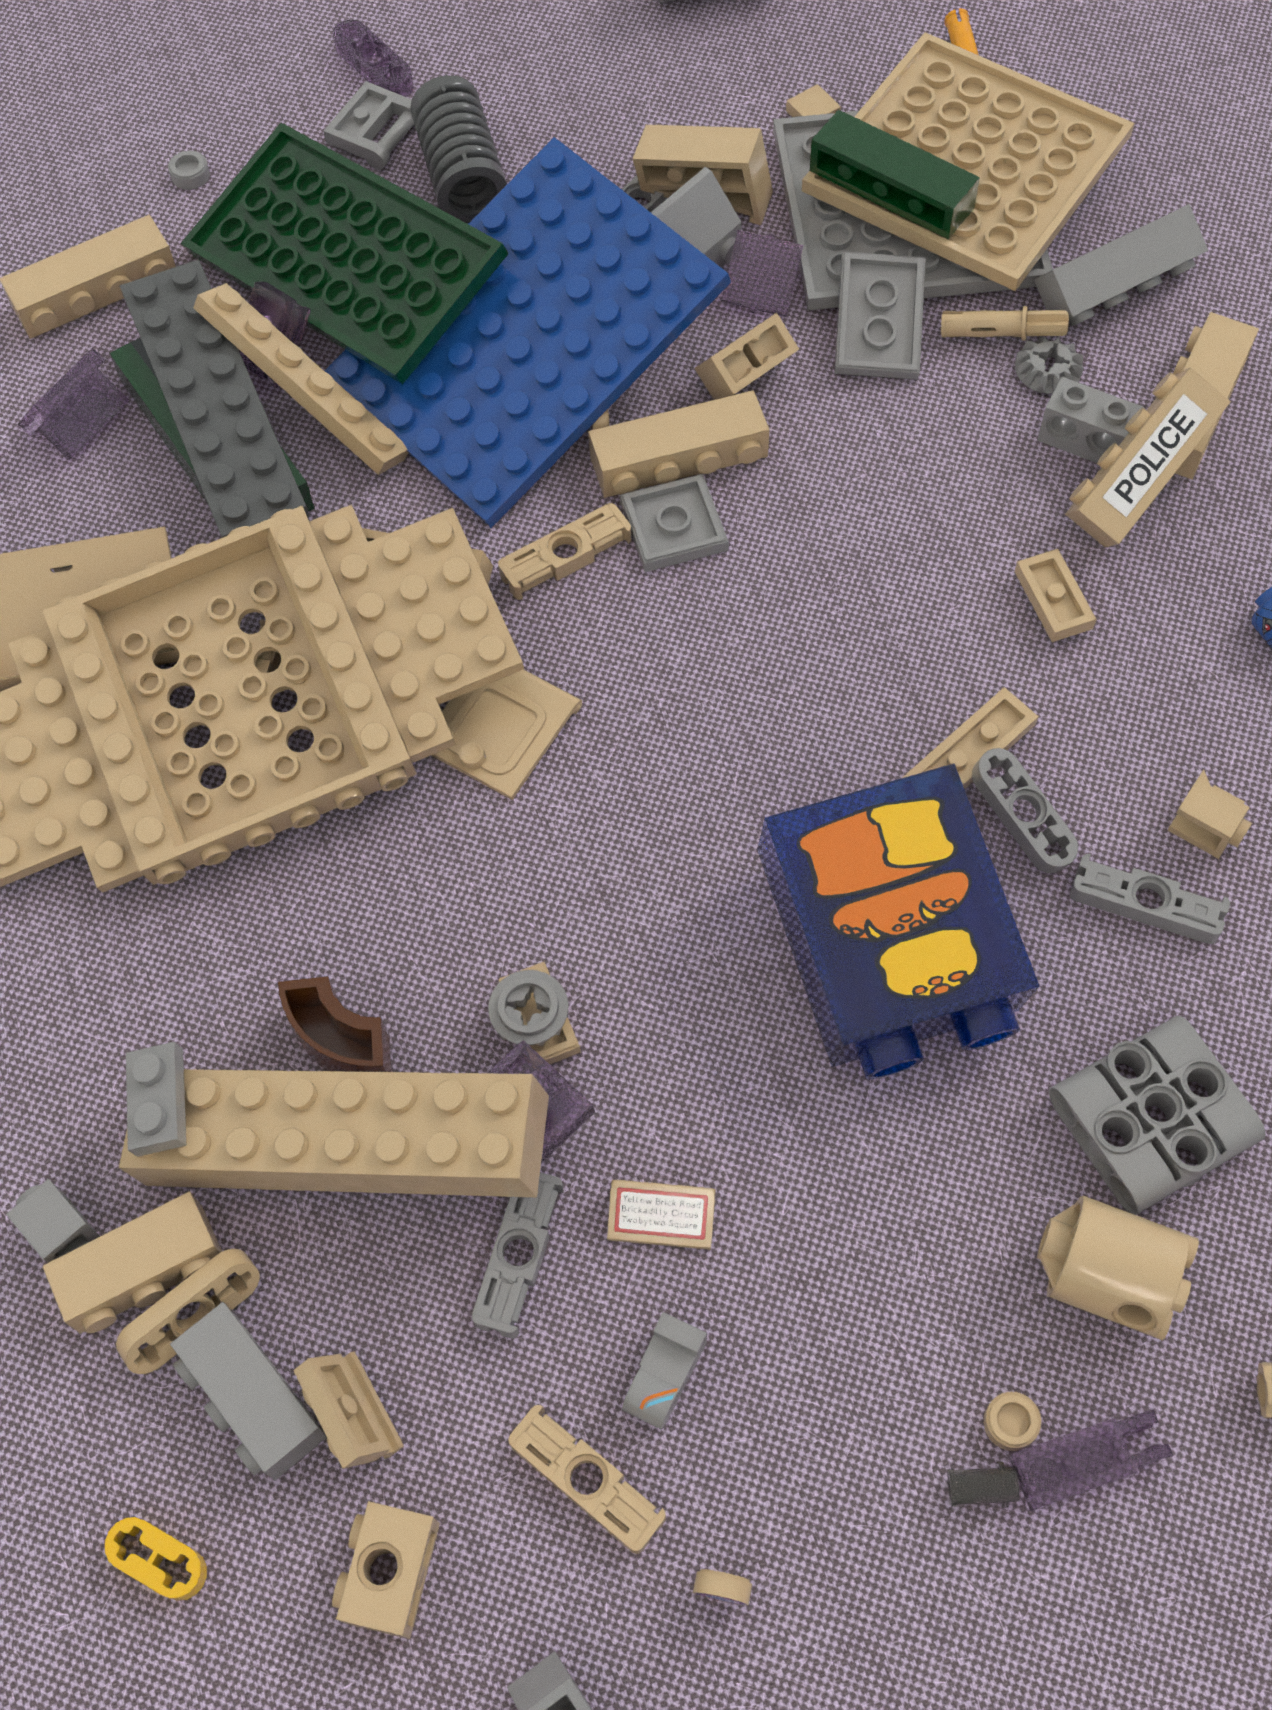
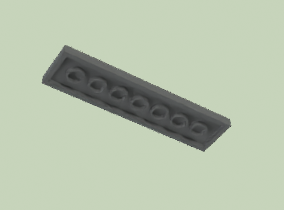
[119,259,309,538]

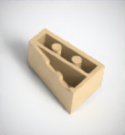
[633,124,773,225]

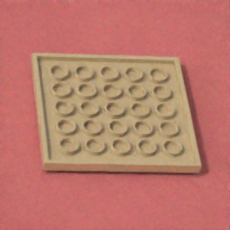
[802,32,1135,291]

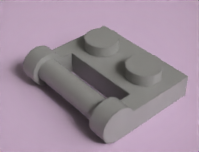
[324,81,415,170]

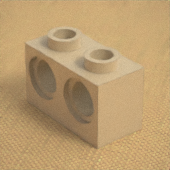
[694,313,799,400]

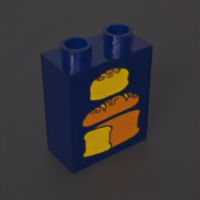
[757,763,1040,1079]

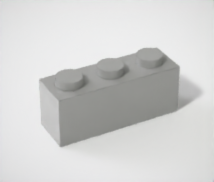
[170,1302,327,1480]

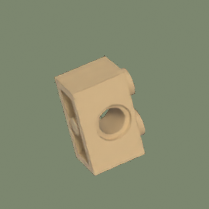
[332,1501,440,1640]

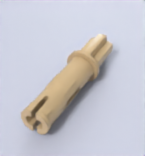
[941,306,1069,341]

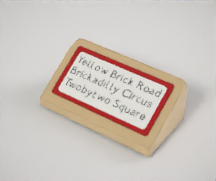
[607,1180,716,1250]

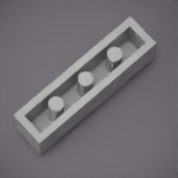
[1034,204,1209,327]

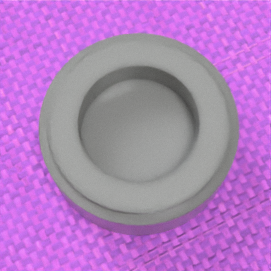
[168,151,210,190]

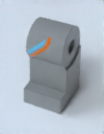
[622,1312,707,1430]

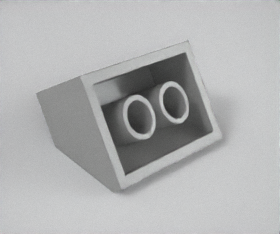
[651,167,742,268]

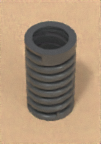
[410,75,507,223]

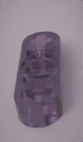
[333,20,414,97]

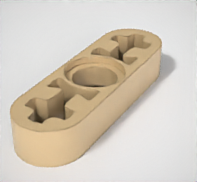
[116,1249,260,1374]

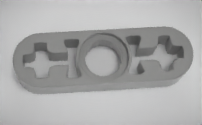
[972,748,1078,873]

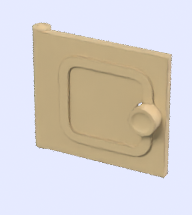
[431,670,582,800]

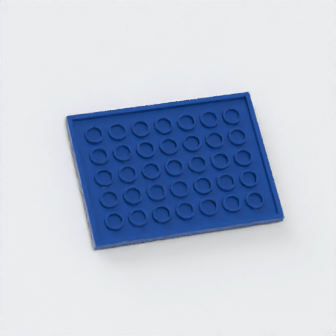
[325,137,731,528]

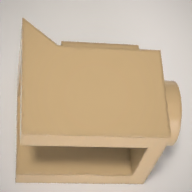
[1168,769,1252,859]

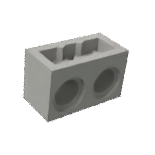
[1037,377,1144,463]

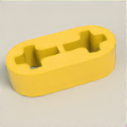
[105,1517,207,1601]

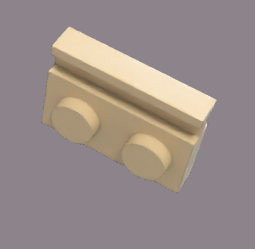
[293,1352,404,1469]

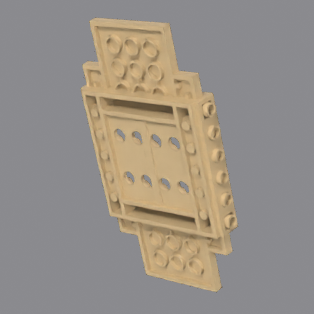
[0,504,524,893]

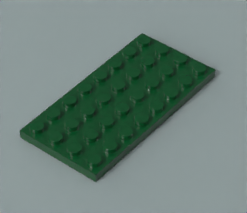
[180,122,509,385]

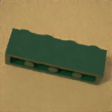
[809,109,980,239]

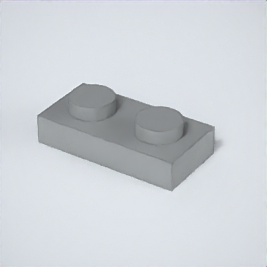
[126,1042,187,1157]

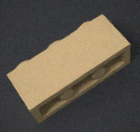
[42,1191,222,1334]

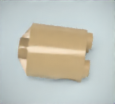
[1037,1196,1199,1340]

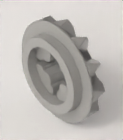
[1015,336,1083,394]
[488,970,568,1049]

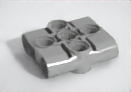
[1049,1015,1266,1215]

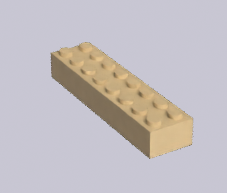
[119,1069,549,1198]

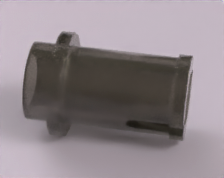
[947,1462,1019,1508]

